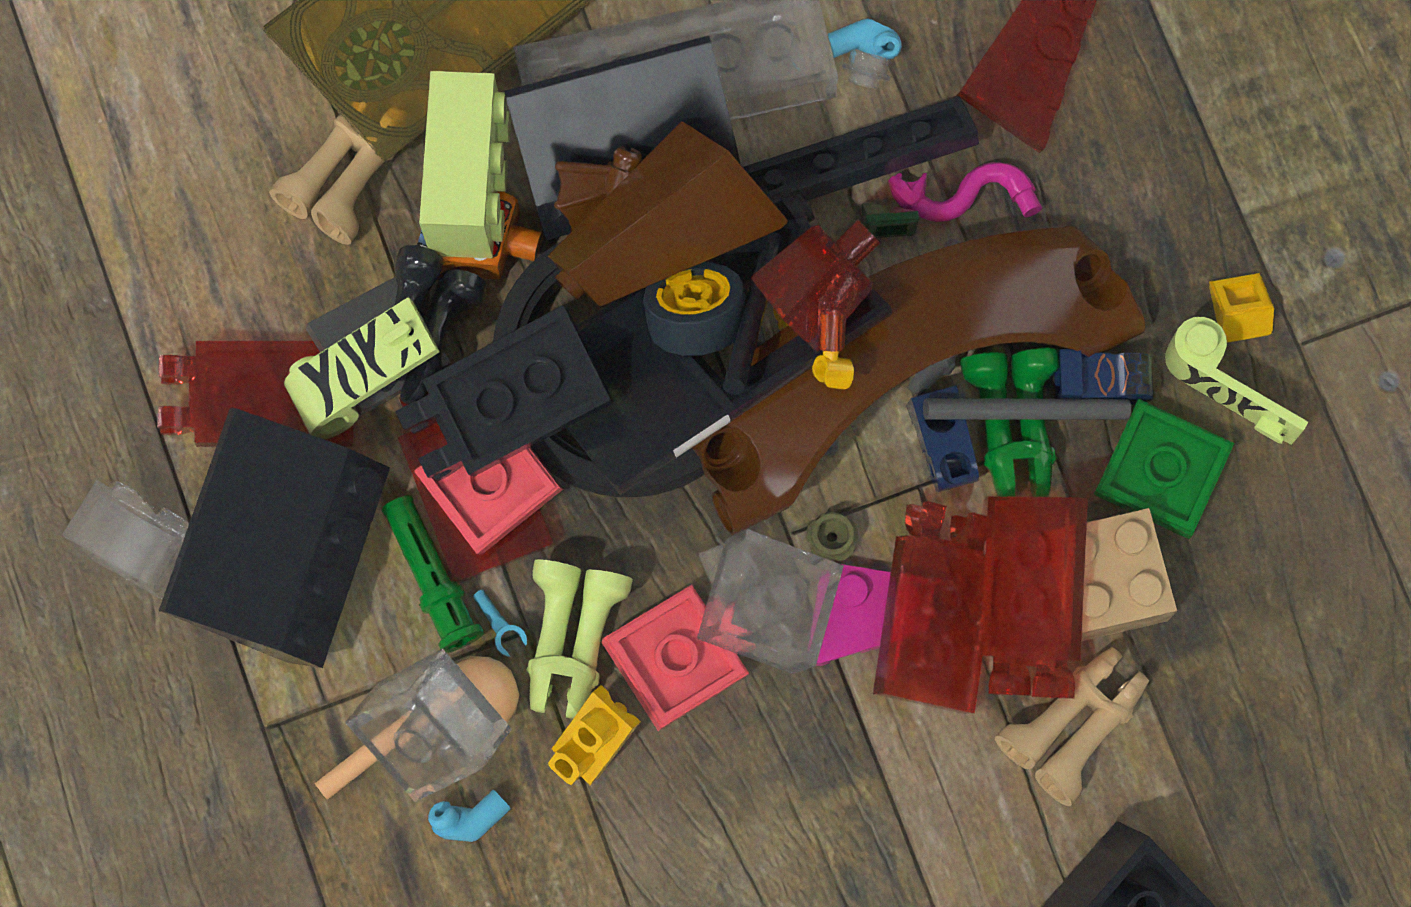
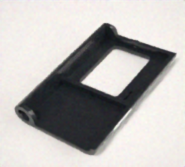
[566,190,892,494]

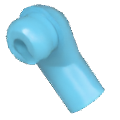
[824,18,902,60]
[428,789,511,842]

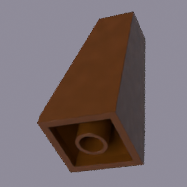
[548,121,788,306]

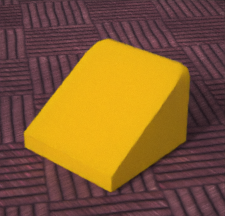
[1209,273,1274,343]

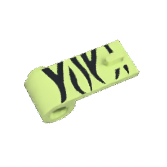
[284,297,440,439]
[1165,317,1308,445]

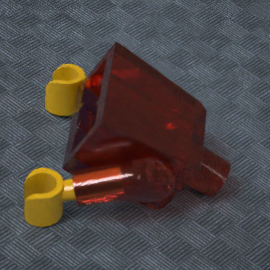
[751,219,881,390]

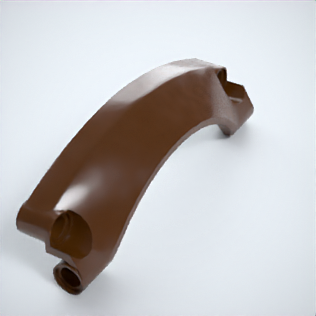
[692,226,1145,535]

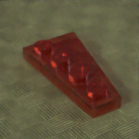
[957,0,1097,153]

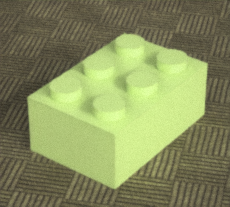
[419,71,511,259]

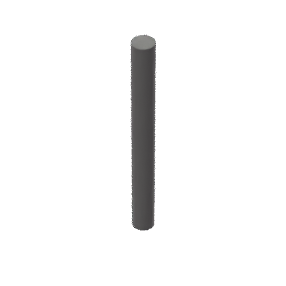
[923,398,1131,420]

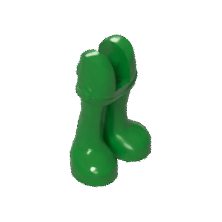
[960,348,1059,502]

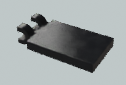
[395,305,614,481]

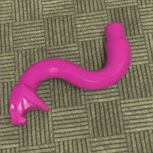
[888,162,1042,222]

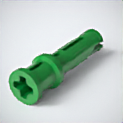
[381,495,484,653]

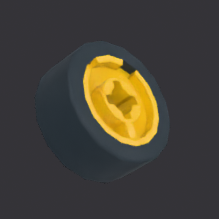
[643,262,746,356]

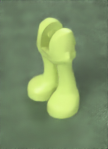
[526,559,633,719]

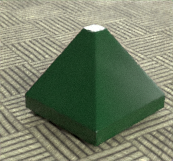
[862,203,919,239]

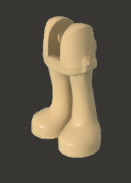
[269,91,408,245]
[995,647,1149,806]

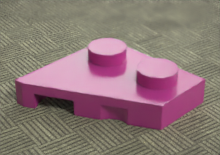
[813,562,934,666]

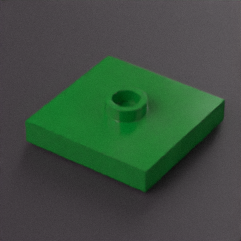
[1093,399,1234,539]

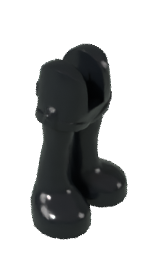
[380,245,487,405]

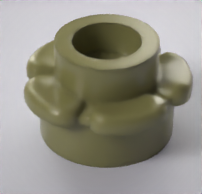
[806,511,858,562]

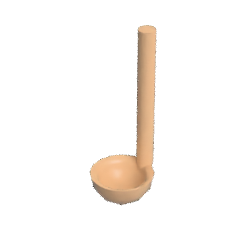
[314,656,520,800]

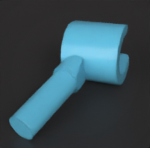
[473,589,527,657]

